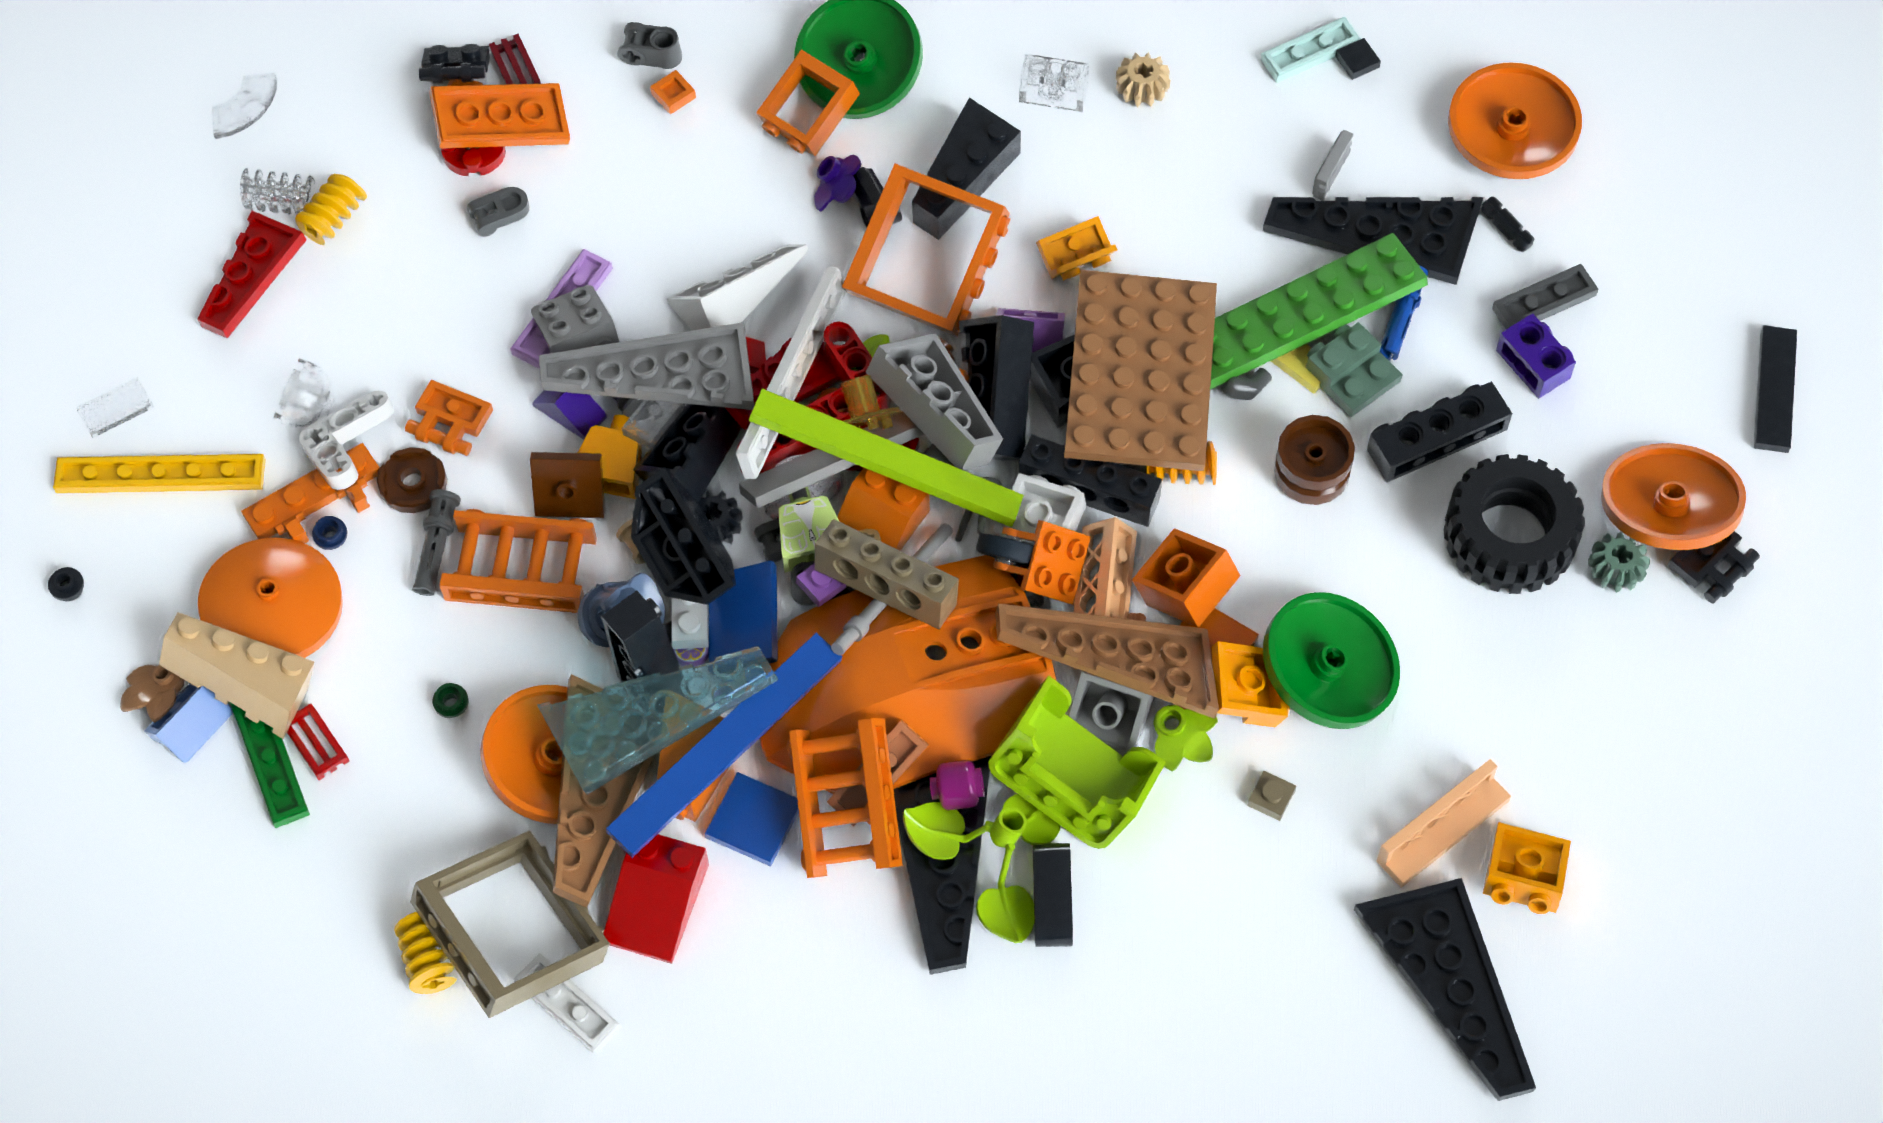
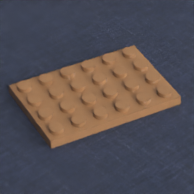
[1064,270,1217,471]

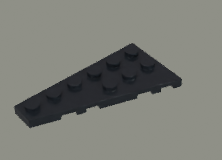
[1262,197,1484,285]
[1353,878,1536,1101]

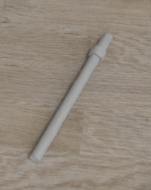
[831,523,953,655]

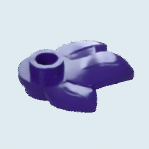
[814,155,862,212]

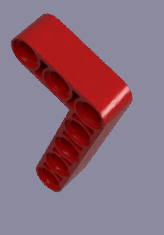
[737,321,890,474]

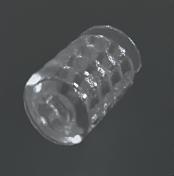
[240,168,315,215]

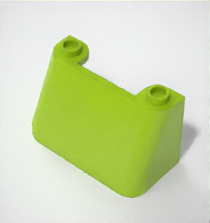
[988,676,1166,849]

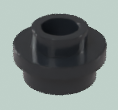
[48,567,84,602]

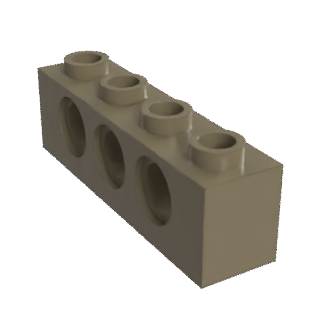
[814,519,959,629]

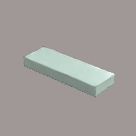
[1261,16,1361,83]

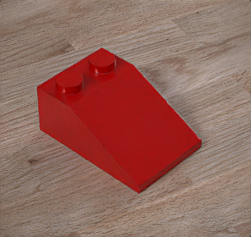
[603,834,709,964]

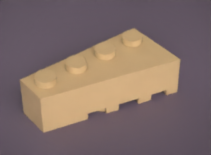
[159,612,315,739]

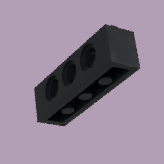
[1367,381,1513,483]
[1018,434,1162,527]

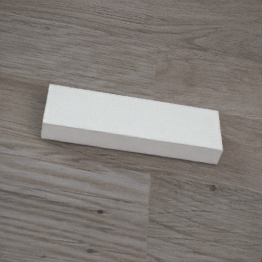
[513,952,621,1055]

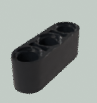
[1033,843,1073,947]

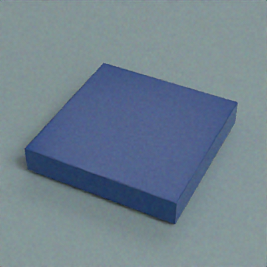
[704,772,799,867]

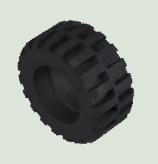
[1443,454,1585,594]

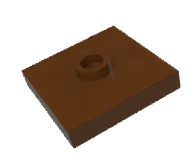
[530,452,606,518]

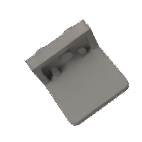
[531,285,620,353]

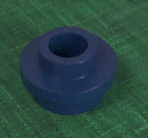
[312,516,348,550]

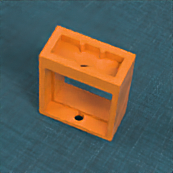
[756,49,860,156]

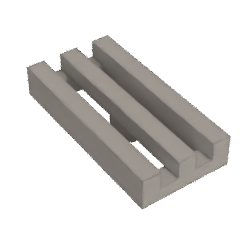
[1312,129,1354,201]

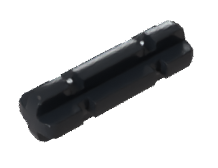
[1481,196,1535,252]

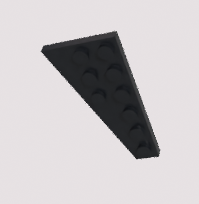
[893,756,991,975]

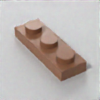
[827,720,929,827]

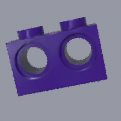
[1496,313,1576,399]

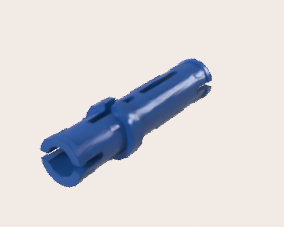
[1380,266,1428,361]

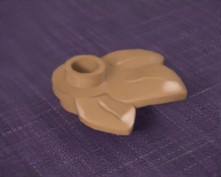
[120,665,185,723]

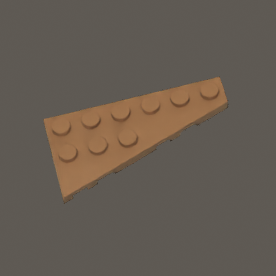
[995,603,1219,719]

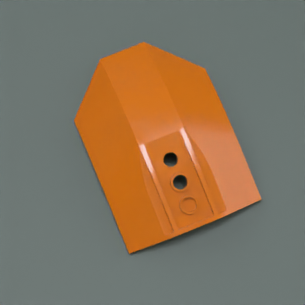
[744,555,1057,794]

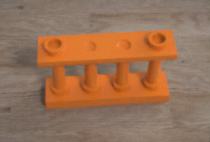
[439,509,597,613]
[787,718,903,878]

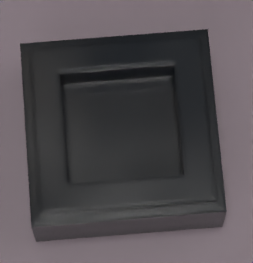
[1335,38,1381,80]

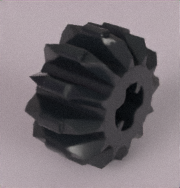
[699,489,743,545]

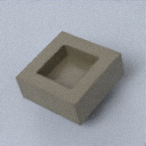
[1247,770,1297,821]

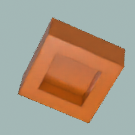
[650,70,696,115]

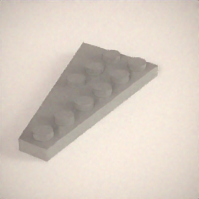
[539,322,755,410]

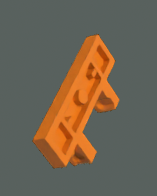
[241,442,380,543]

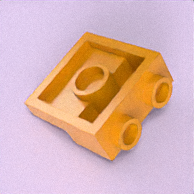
[1211,641,1290,728]
[1482,822,1571,914]

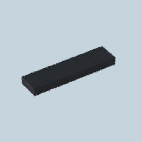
[1753,325,1797,453]

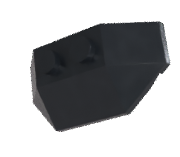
[631,467,736,605]

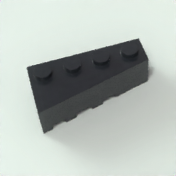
[912,97,1021,240]

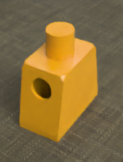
[577,414,642,500]

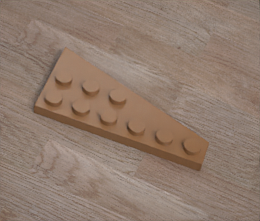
[552,674,664,908]

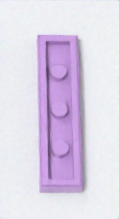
[510,249,613,369]

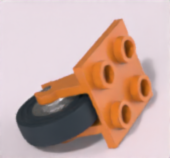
[976,520,1091,605]

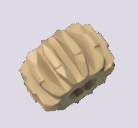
[1115,51,1171,108]

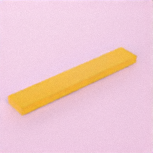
[53,454,266,493]

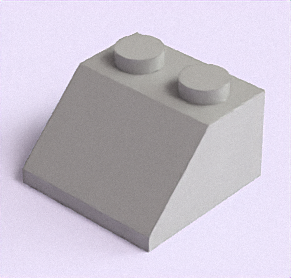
[1069,671,1154,756]

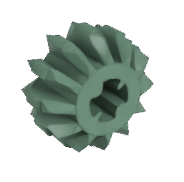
[1588,531,1650,593]

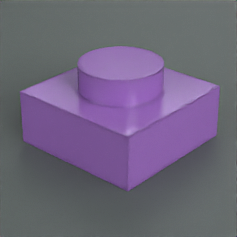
[796,563,846,608]

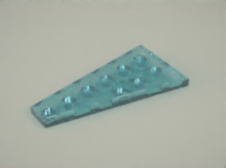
[537,646,779,795]

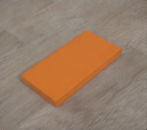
[429,83,570,148]

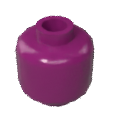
[930,760,985,811]

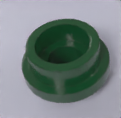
[432,683,469,718]

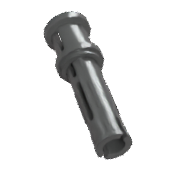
[412,489,461,596]

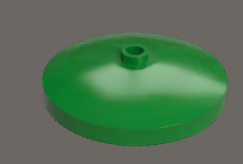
[794,0,923,119]
[1263,592,1400,729]

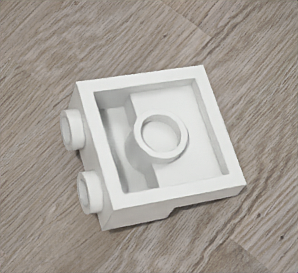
[992,473,1086,546]

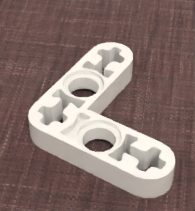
[298,390,394,490]

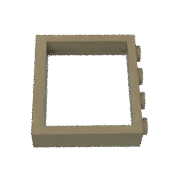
[410,830,610,1019]

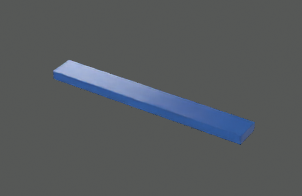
[606,632,842,858]

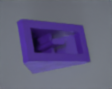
[532,390,607,440]

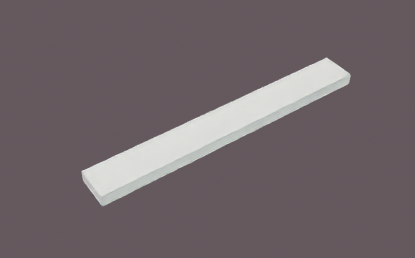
[736,267,846,479]

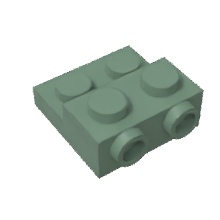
[1306,322,1403,417]

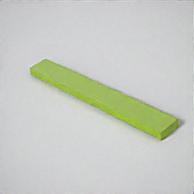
[749,389,1024,528]

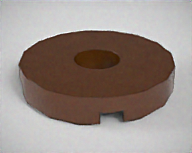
[377,447,448,513]

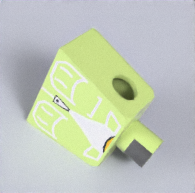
[778,486,840,573]

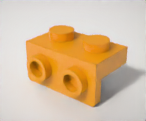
[1036,216,1118,281]

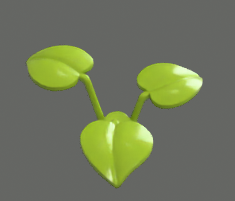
[903,794,1061,943]

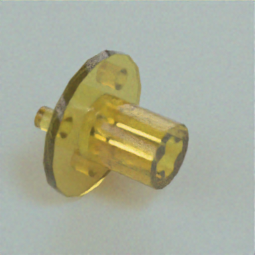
[841,375,901,430]

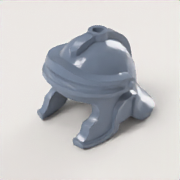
[577,572,665,648]

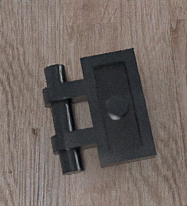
[419,44,490,84]
[1668,531,1760,604]

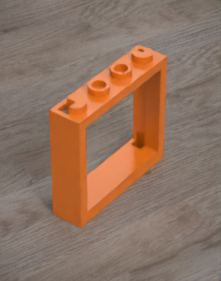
[842,163,1011,337]

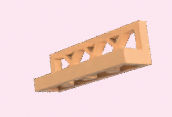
[1073,517,1137,619]
[1376,759,1511,888]

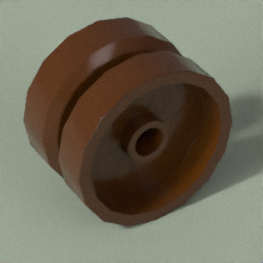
[1274,415,1355,505]

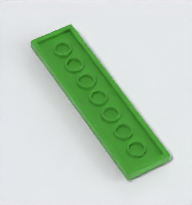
[1210,233,1428,390]

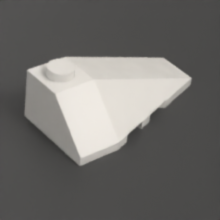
[666,244,809,330]

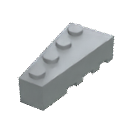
[866,333,1003,471]

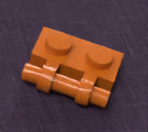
[405,380,493,456]

